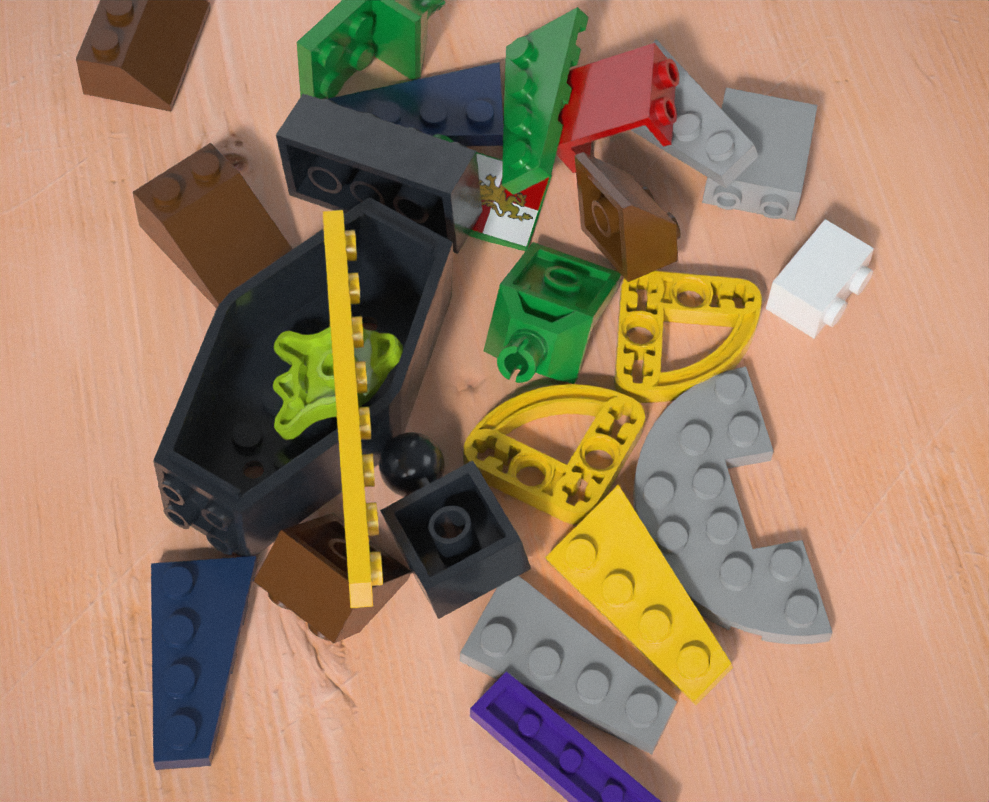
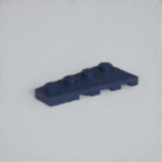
[151,556,258,770]

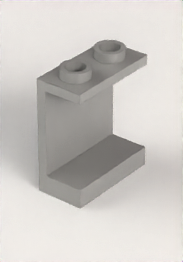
[702,88,818,221]

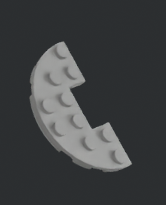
[633,367,832,644]

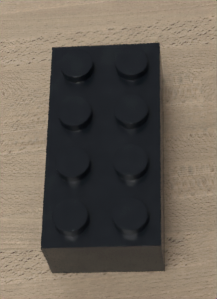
[276,94,483,254]

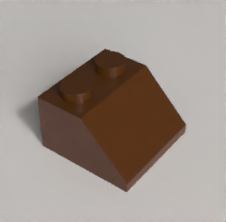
[574,152,681,282]
[253,513,412,643]

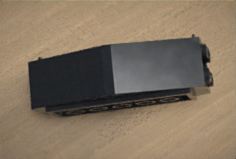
[153,197,453,557]

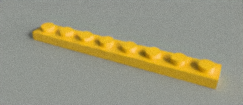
[323,210,383,608]

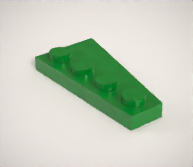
[502,7,589,195]

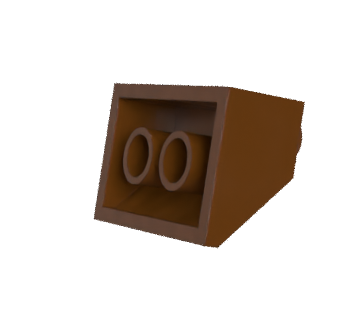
[76,0,210,112]

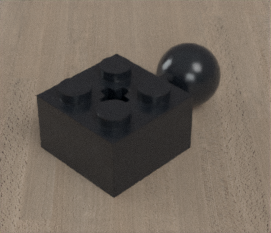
[379,432,531,619]

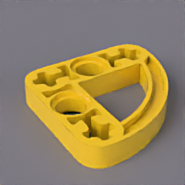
[614,271,762,403]
[463,384,645,525]

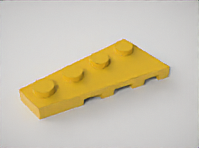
[545,485,733,706]

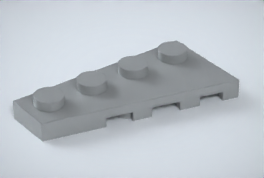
[631,39,759,188]
[460,576,677,755]

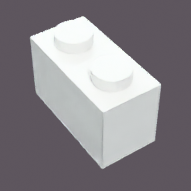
[766,219,874,339]

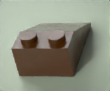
[133,143,293,308]

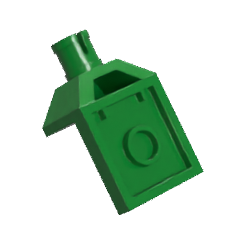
[296,0,446,99]
[483,242,622,384]

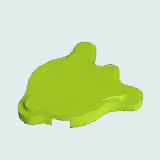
[273,327,403,440]

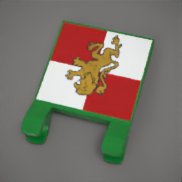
[433,134,552,251]

